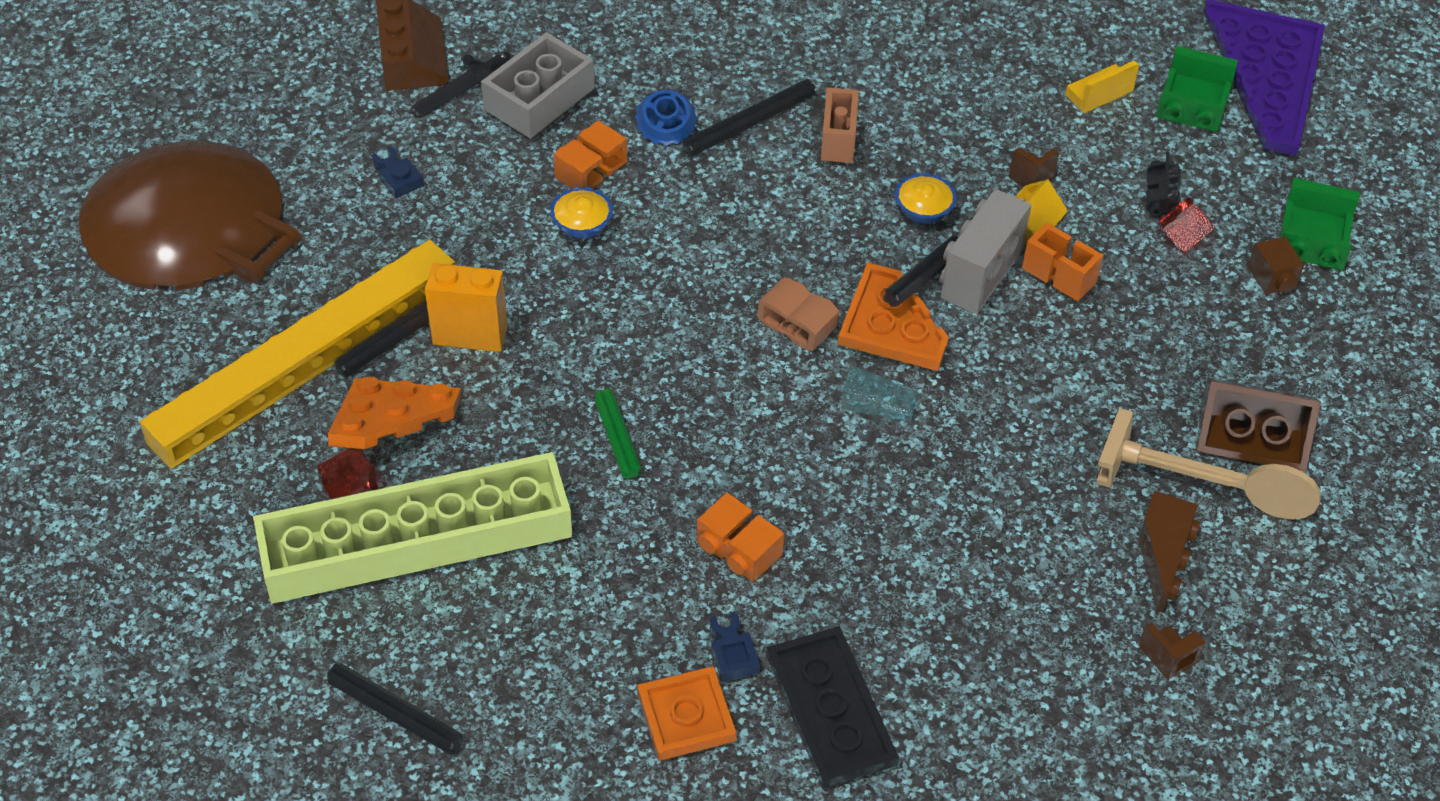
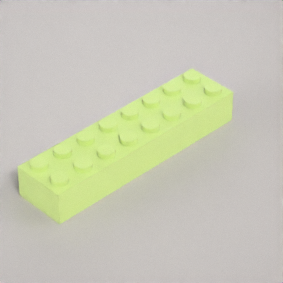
[253,452,572,604]

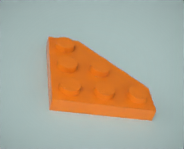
[837,262,949,372]
[328,377,461,449]

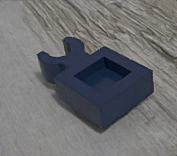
[372,146,424,199]
[710,611,760,682]

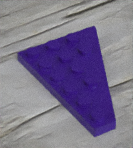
[1204,0,1325,156]

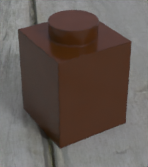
[1248,236,1304,295]

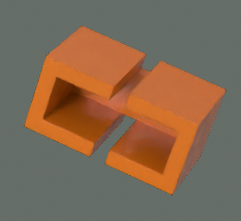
[553,120,628,189]
[1022,222,1103,301]
[697,492,784,583]

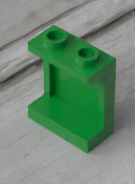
[1156,46,1238,133]
[1279,178,1360,270]

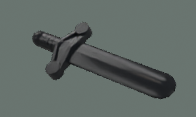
[411,51,511,117]

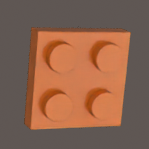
[637,666,737,761]

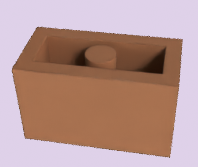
[821,88,859,163]

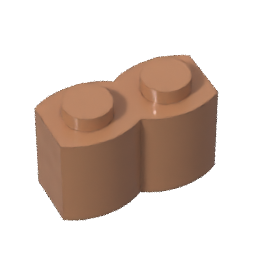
[757,277,839,351]

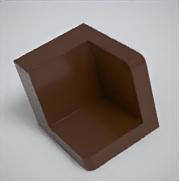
[1009,147,1059,187]
[1138,623,1206,680]

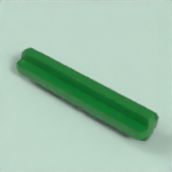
[595,388,641,480]

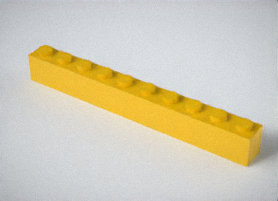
[139,239,456,469]

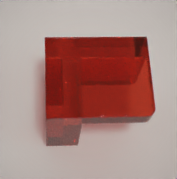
[1158,197,1215,253]
[317,448,378,500]

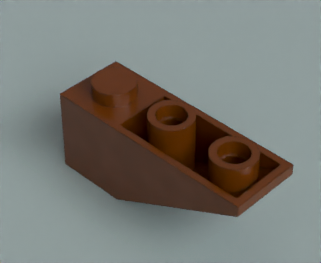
[1138,490,1201,613]

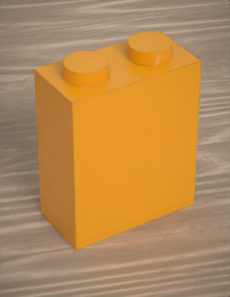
[425,263,508,352]

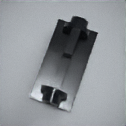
[1146,151,1181,221]

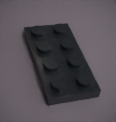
[766,626,899,789]

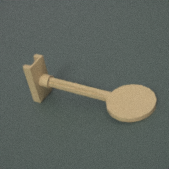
[1097,408,1321,519]

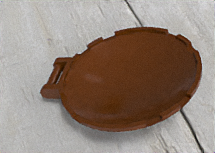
[79,141,302,290]

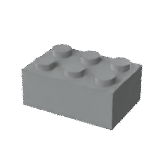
[481,32,595,139]
[939,189,1032,314]

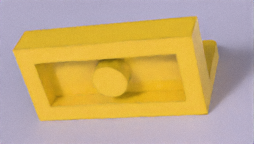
[1065,61,1139,114]
[1015,179,1067,245]

